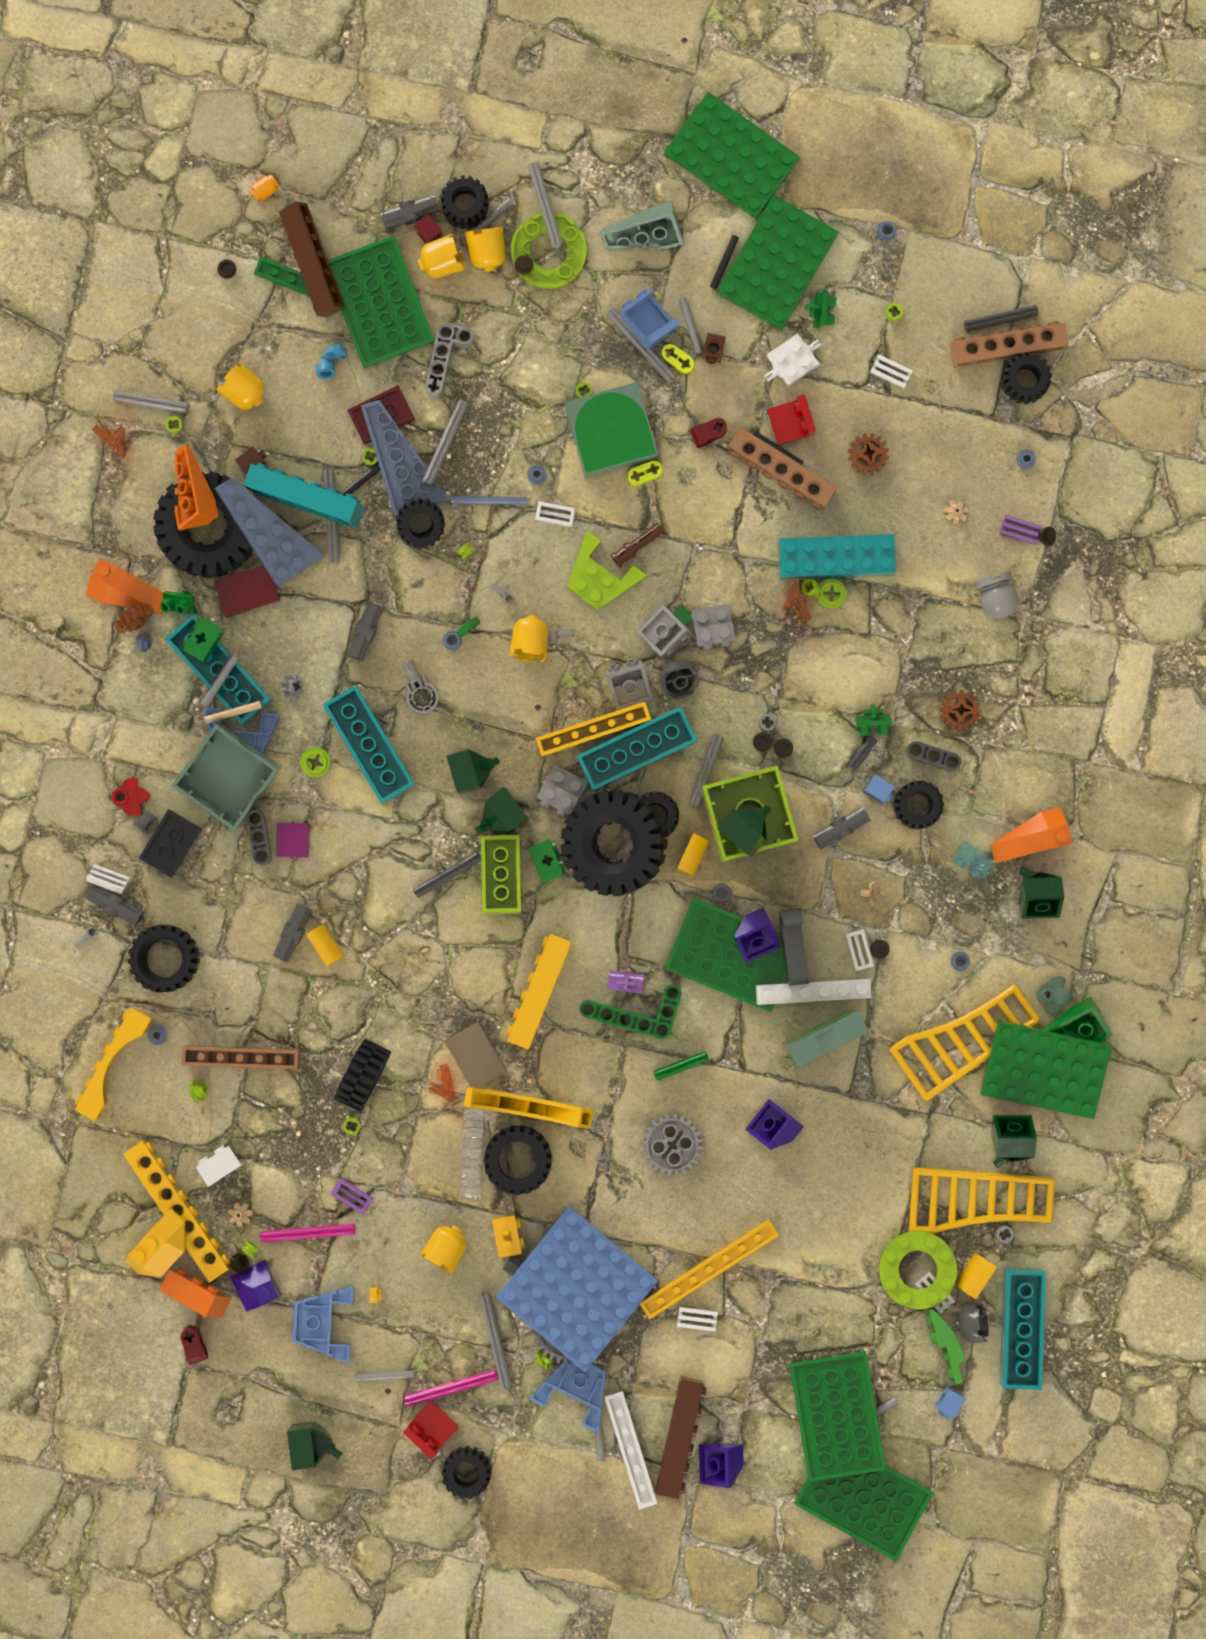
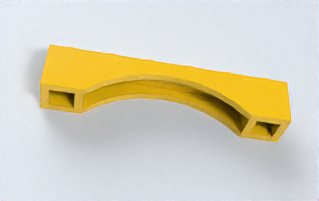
[75,1007,154,1121]

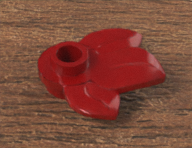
[112,778,151,816]

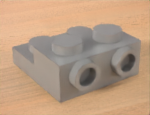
[637,604,692,660]
[691,604,736,651]
[605,659,653,710]
[536,764,588,817]

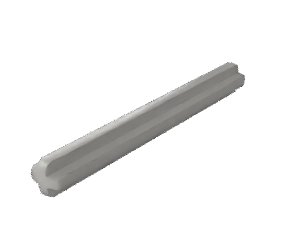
[529,162,562,248]
[607,307,676,382]
[422,399,468,486]
[324,469,339,564]
[480,1293,511,1389]

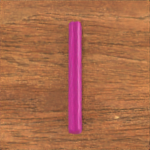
[260,1224,356,1242]
[404,1370,498,1406]

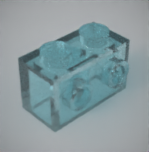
[951,841,996,880]

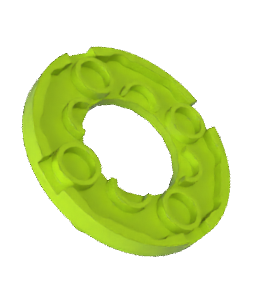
[511,212,587,289]
[879,1231,957,1309]

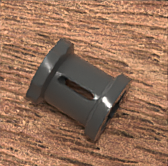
[133,809,158,834]

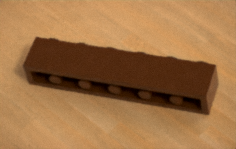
[279,201,345,317]
[655,1376,706,1499]

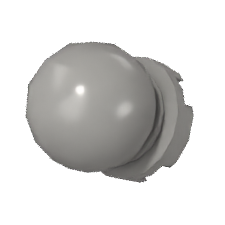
[975,571,1018,619]

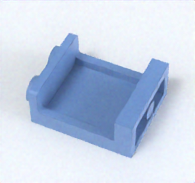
[620,288,681,350]

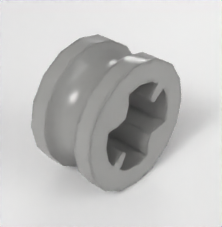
[759,714,776,732]
[995,1225,1014,1243]

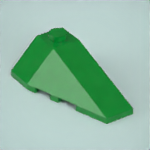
[1042,997,1112,1042]

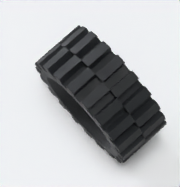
[128,925,200,993]
[334,1038,391,1112]
[483,1125,552,1195]

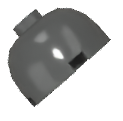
[660,660,699,699]
[956,1303,989,1343]

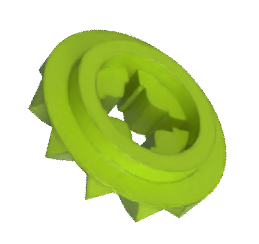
[817,578,847,609]
[300,747,331,778]

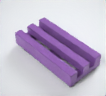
[1000,515,1042,545]
[331,1178,374,1215]

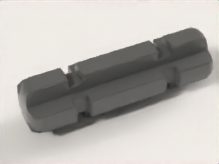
[849,736,877,770]

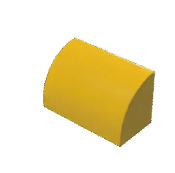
[677,833,710,876]
[306,924,345,966]
[955,1252,997,1299]

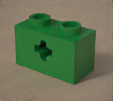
[183,617,225,664]
[528,839,566,884]

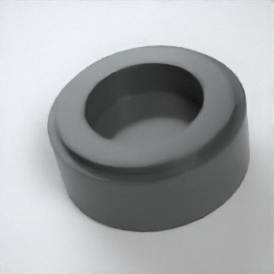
[712,884,731,903]

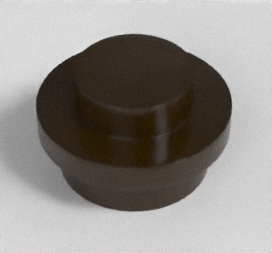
[515,255,534,275]
[217,259,237,279]
[1038,527,1056,546]
[753,733,772,752]
[774,739,793,758]
[870,940,890,959]
[230,1253,249,1273]

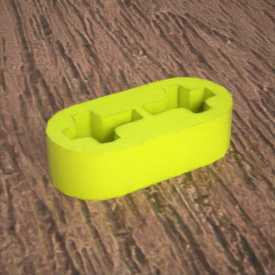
[662,344,694,374]
[628,461,662,486]

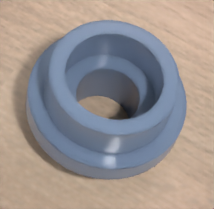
[877,221,897,241]
[1016,450,1036,469]
[527,465,547,485]
[443,631,462,650]
[136,633,152,652]
[950,952,970,971]
[148,1026,168,1045]

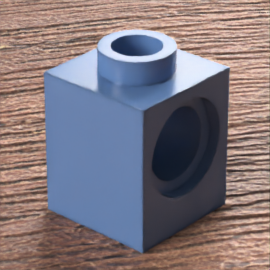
[864,774,895,804]
[935,1386,966,1419]

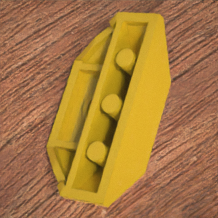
[125,1208,186,1277]

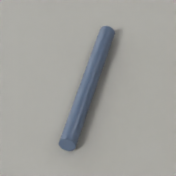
[451,496,527,505]

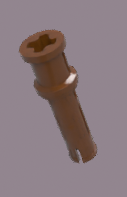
[610,522,664,568]

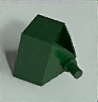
[446,749,500,795]
[476,786,529,834]
[717,805,771,857]
[1019,866,1064,919]
[991,1115,1037,1168]
[287,1421,343,1470]

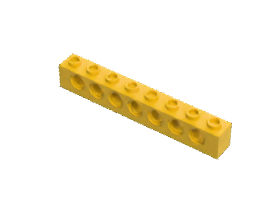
[123,1139,231,1283]

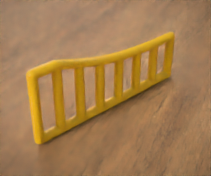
[889,985,1040,1101]
[909,1167,1055,1234]

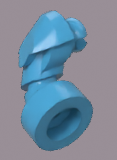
[316,343,347,379]

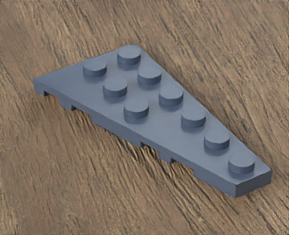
[214,478,325,587]

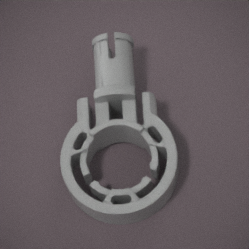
[402,660,439,714]

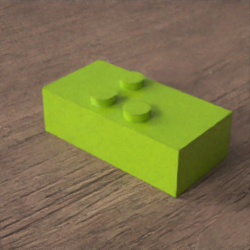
[481,835,522,915]

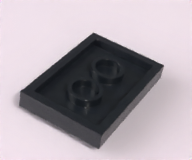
[139,809,202,878]

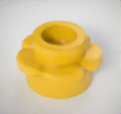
[370,1286,382,1305]

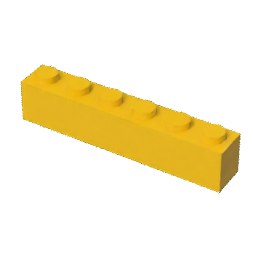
[536,702,651,758]
[505,933,572,1050]

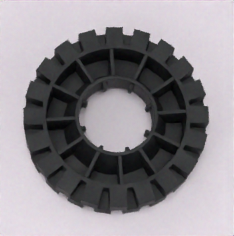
[153,471,252,578]
[560,790,668,896]

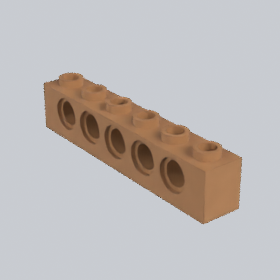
[950,321,1069,368]
[727,427,837,510]
[181,1045,301,1070]

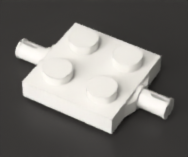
[764,334,822,387]

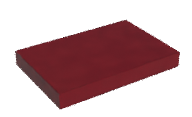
[347,385,415,445]
[214,566,280,618]

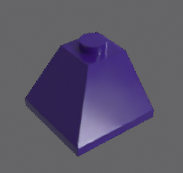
[734,908,780,963]
[745,1099,804,1150]
[230,1260,282,1312]
[699,1443,744,1488]

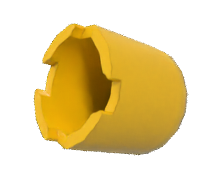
[465,226,506,272]
[418,233,465,279]
[216,361,265,411]
[509,615,549,662]
[419,1225,467,1274]

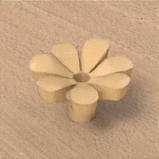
[943,500,969,525]
[860,881,881,906]
[228,1202,253,1228]

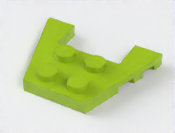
[567,531,647,610]

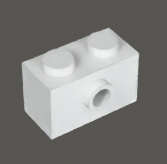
[196,1145,241,1187]

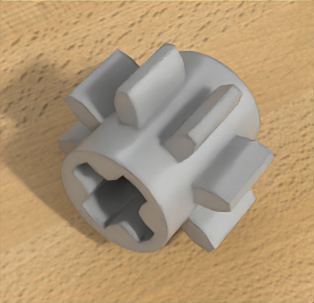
[280,675,303,697]

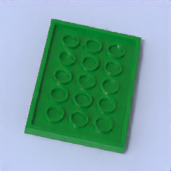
[664,92,800,219]
[716,194,839,331]
[328,235,435,369]
[664,898,787,1013]
[980,1020,1112,1119]
[789,1352,886,1482]
[793,1465,934,1561]

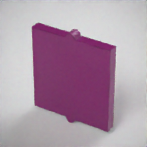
[276,822,309,859]

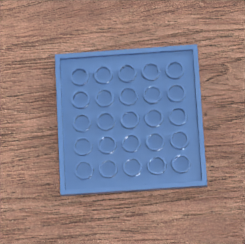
[495,1206,658,1373]

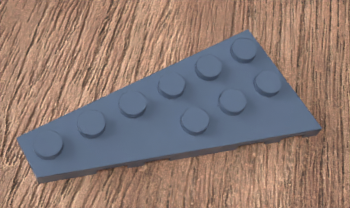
[361,400,449,516]

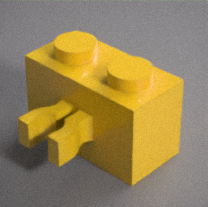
[492,1214,525,1258]

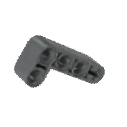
[779,908,809,986]

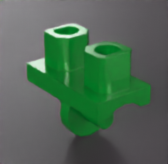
[805,290,837,328]
[160,590,197,615]
[855,704,892,736]

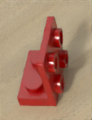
[767,394,816,445]
[403,1401,459,1459]

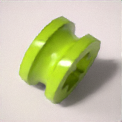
[885,303,903,322]
[576,382,593,398]
[165,416,183,434]
[362,448,378,466]
[457,542,475,560]
[802,579,821,598]
[343,1117,361,1135]
[241,1240,261,1259]

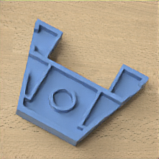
[204,707,280,753]
[292,1286,354,1363]
[530,1359,606,1433]

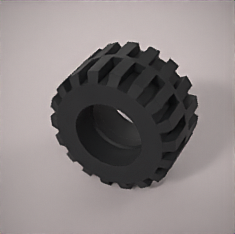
[440,175,489,229]
[1001,352,1052,404]
[396,497,445,549]
[894,780,944,829]
[639,791,679,838]
[442,1446,492,1499]

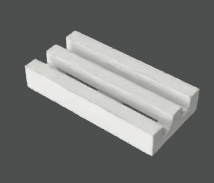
[870,354,913,389]
[535,501,576,528]
[86,864,130,895]
[845,929,874,971]
[915,1271,955,1314]
[677,1306,718,1332]

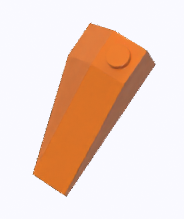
[175,444,218,530]
[86,558,164,614]
[990,807,1073,863]

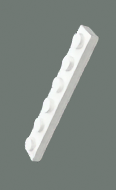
[756,978,871,1005]
[604,1390,658,1509]

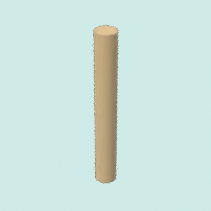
[204,701,262,724]

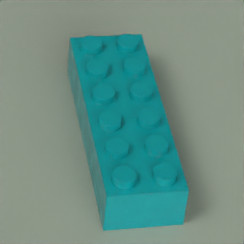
[243,463,365,529]
[778,534,896,580]
[165,614,273,726]
[322,685,416,805]
[577,706,697,792]
[1000,1268,1046,1390]

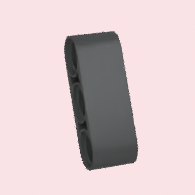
[906,741,962,771]
[246,810,272,865]

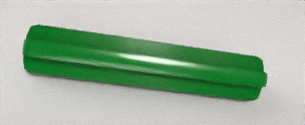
[654,1052,709,1081]

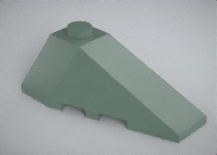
[600,201,684,249]

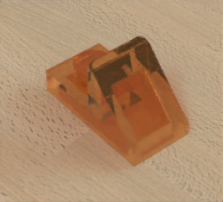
[92,424,126,458]
[781,583,811,623]
[428,1063,456,1103]

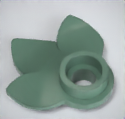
[1036,976,1073,1015]

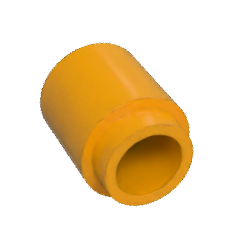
[250,174,279,202]

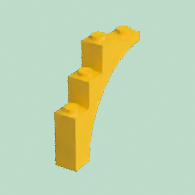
[464,1087,594,1129]

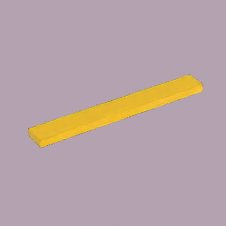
[640,1219,779,1320]

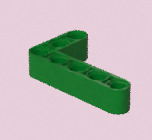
[579,984,682,1039]

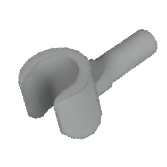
[492,583,515,605]
[548,630,574,642]
[74,927,98,947]

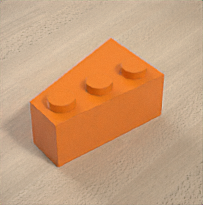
[159,1268,232,1318]

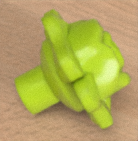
[189,1079,208,1102]
[534,1349,554,1369]

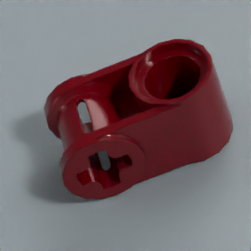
[689,418,727,448]
[180,1325,208,1365]

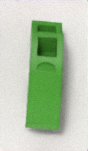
[925,1308,966,1385]

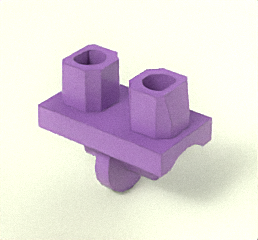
[608,970,644,994]

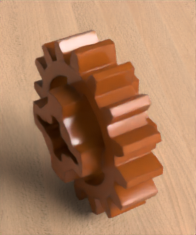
[848,433,889,475]
[114,603,154,634]
[939,690,982,732]

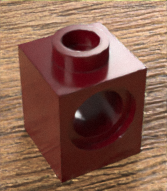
[413,214,443,244]

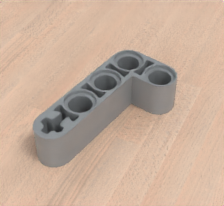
[425,323,474,399]

